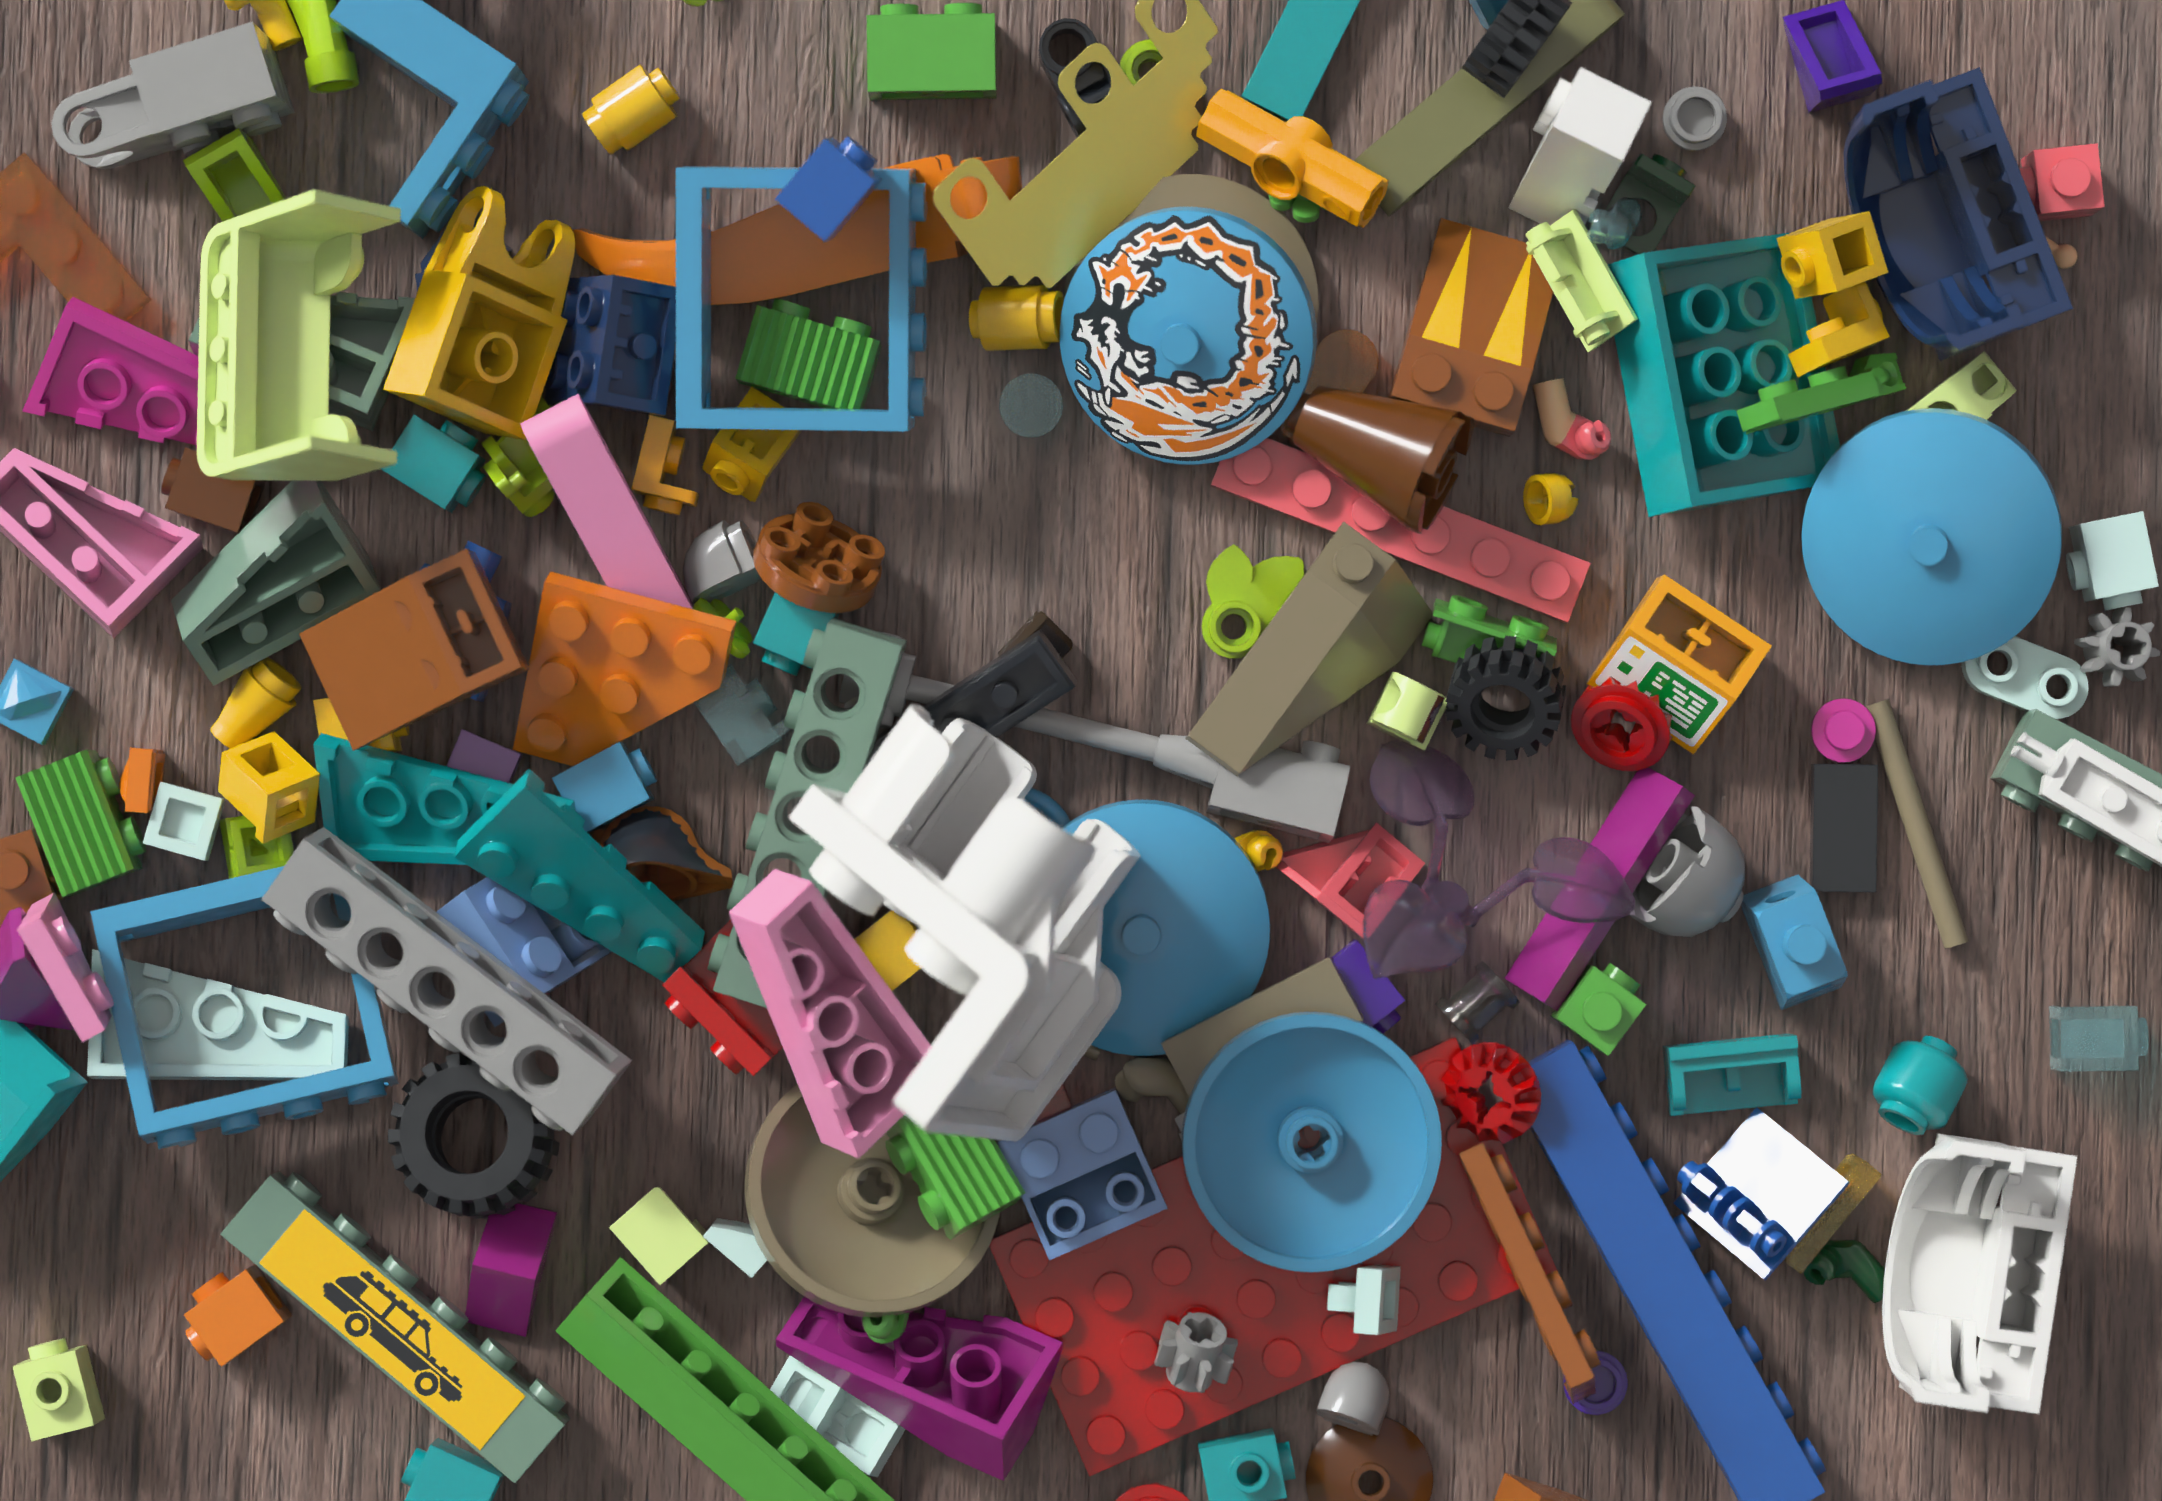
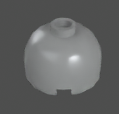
[1624,806,1745,937]

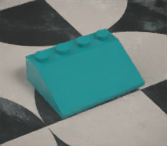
[1607,232,1840,517]

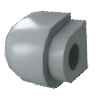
[683,520,761,605]
[1316,1362,1390,1436]

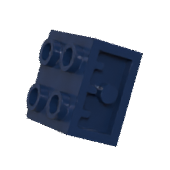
[544,275,676,416]

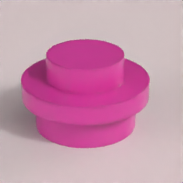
[1811,699,1876,762]

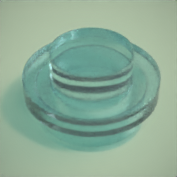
[999,374,1063,438]

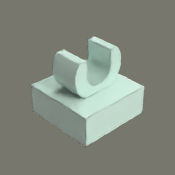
[143,782,226,861]
[1327,1265,1401,1335]

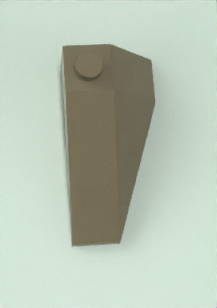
[1185,522,1433,776]

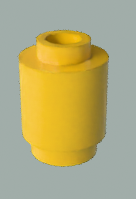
[582,64,681,155]
[969,285,1064,351]

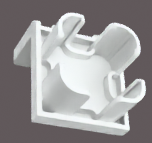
[789,704,1140,1142]

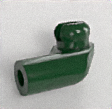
[1801,1240,1885,1303]

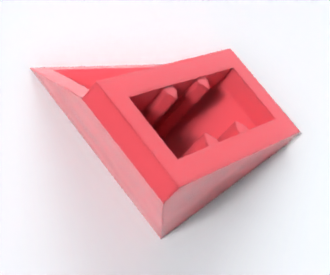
[1276,822,1425,940]

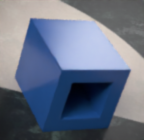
[775,136,883,242]

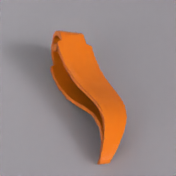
[572,154,1023,305]

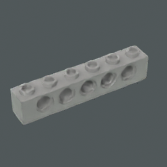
[261,827,632,1135]

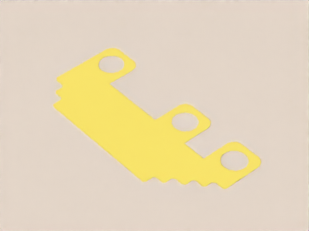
[933,0,1218,288]

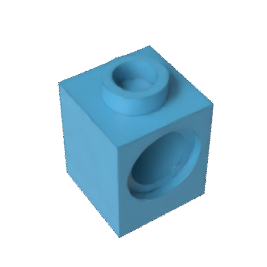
[552,742,658,834]

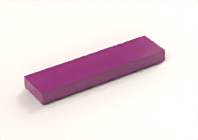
[1505,767,1695,1011]

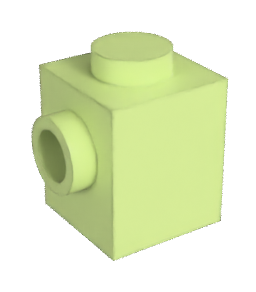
[12,1338,105,1441]

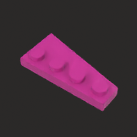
[22,297,199,449]

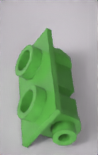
[1421,595,1557,663]

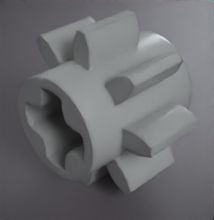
[2074,607,2160,688]
[1154,1312,1238,1393]

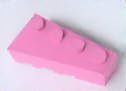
[729,869,932,1159]

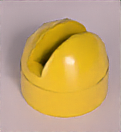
[1523,473,1578,525]

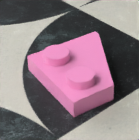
[17,893,114,1042]

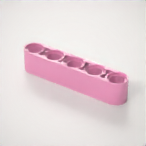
[521,394,694,609]

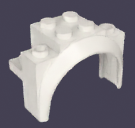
[1882,1133,2077,1414]

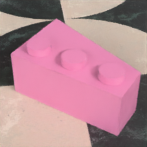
[0,448,203,638]

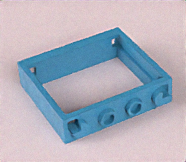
[676,166,927,432]
[90,866,399,1149]

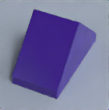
[1783,0,1883,113]

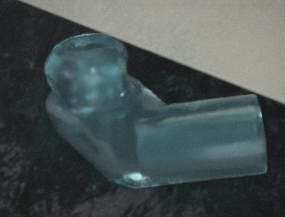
[1587,197,1642,249]

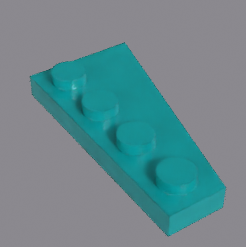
[454,769,705,982]

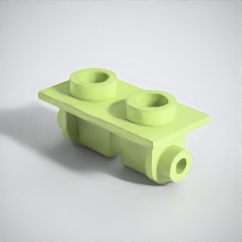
[1525,209,1638,352]

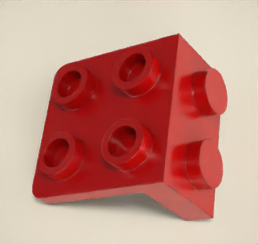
[662,919,783,1076]

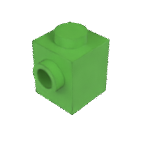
[1550,963,1647,1056]

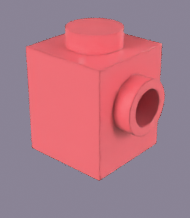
[2019,143,2105,221]

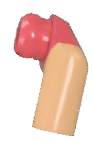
[1533,378,1611,460]

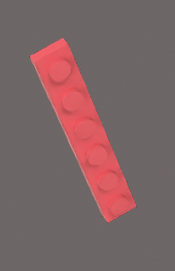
[1211,438,1591,623]

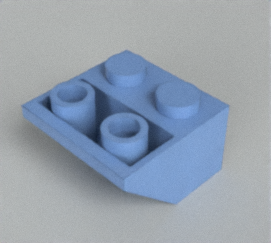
[436,877,612,1027]
[998,1087,1167,1260]

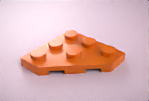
[513,571,737,766]

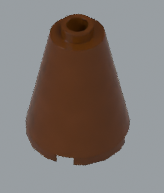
[1287,385,1474,534]

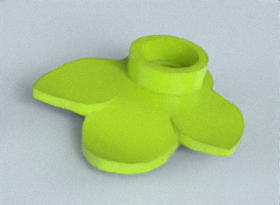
[1201,544,1304,659]

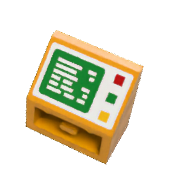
[1586,574,1772,755]

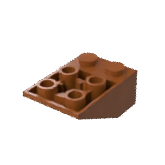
[299,549,530,751]

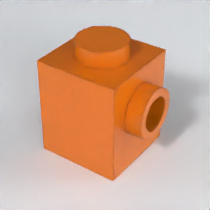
[184,1264,293,1367]

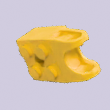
[383,186,576,440]

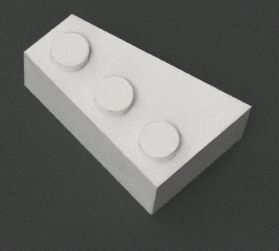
[1508,68,1651,225]

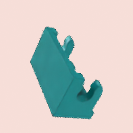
[1662,1033,1802,1116]

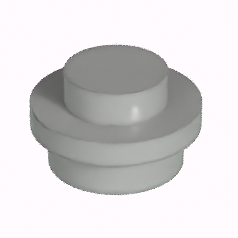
[1662,86,1727,151]

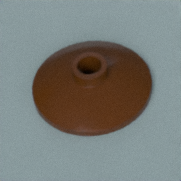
[1306,1417,1433,1501]

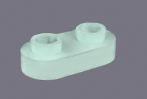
[1961,636,2089,719]

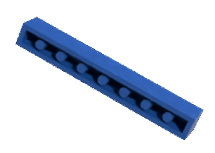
[1528,1040,1826,1501]

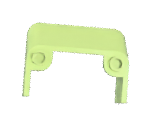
[197,190,401,481]

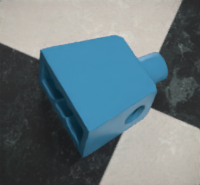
[1741,875,1848,1010]

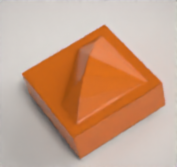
[119,747,165,813]

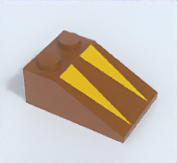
[1388,218,1553,437]

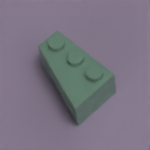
[188,292,415,431]
[171,480,381,686]

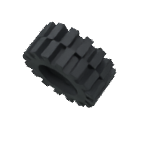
[1462,0,1572,98]
[1445,636,1566,761]

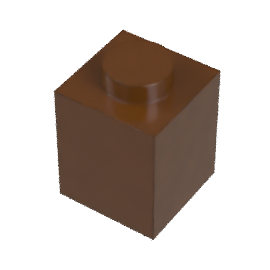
[161,447,266,533]

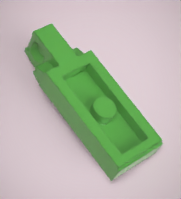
[1737,353,1906,434]

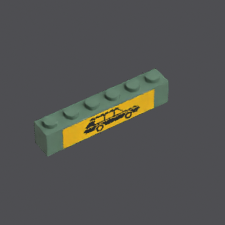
[220,1171,570,1484]

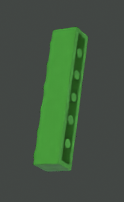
[555,1257,895,1501]

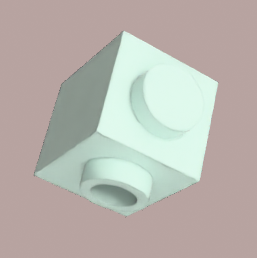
[2066,511,2159,611]

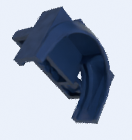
[1844,67,2073,361]

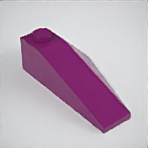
[776,1296,1063,1481]

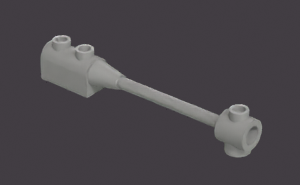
[839,631,1350,843]

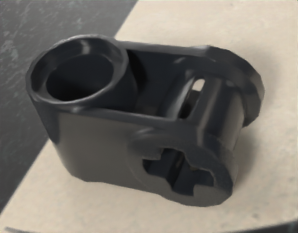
[1038,18,1111,138]

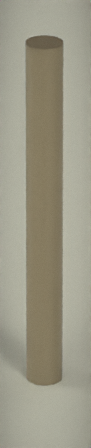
[1865,699,1969,949]

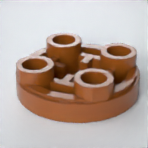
[753,502,885,613]

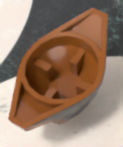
[589,806,734,901]

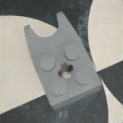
[51,21,295,170]

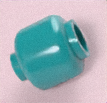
[1872,1036,1968,1135]

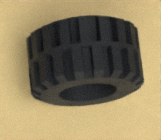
[388,1053,560,1219]

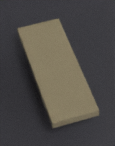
[1161,956,1364,1097]

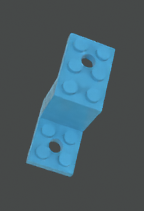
[329,0,530,239]

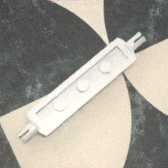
[2010,732,2162,866]

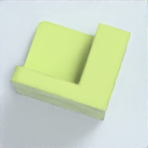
[609,1187,708,1285]

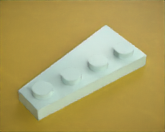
[87,949,349,1081]

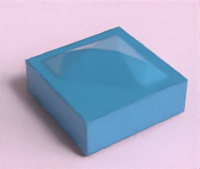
[0,659,75,745]

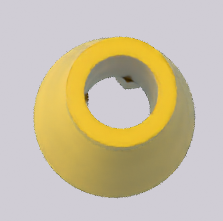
[210,657,301,749]

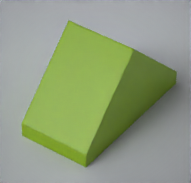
[183,128,287,221]

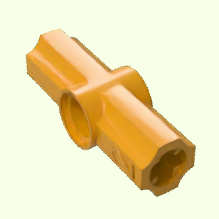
[1196,89,1389,228]

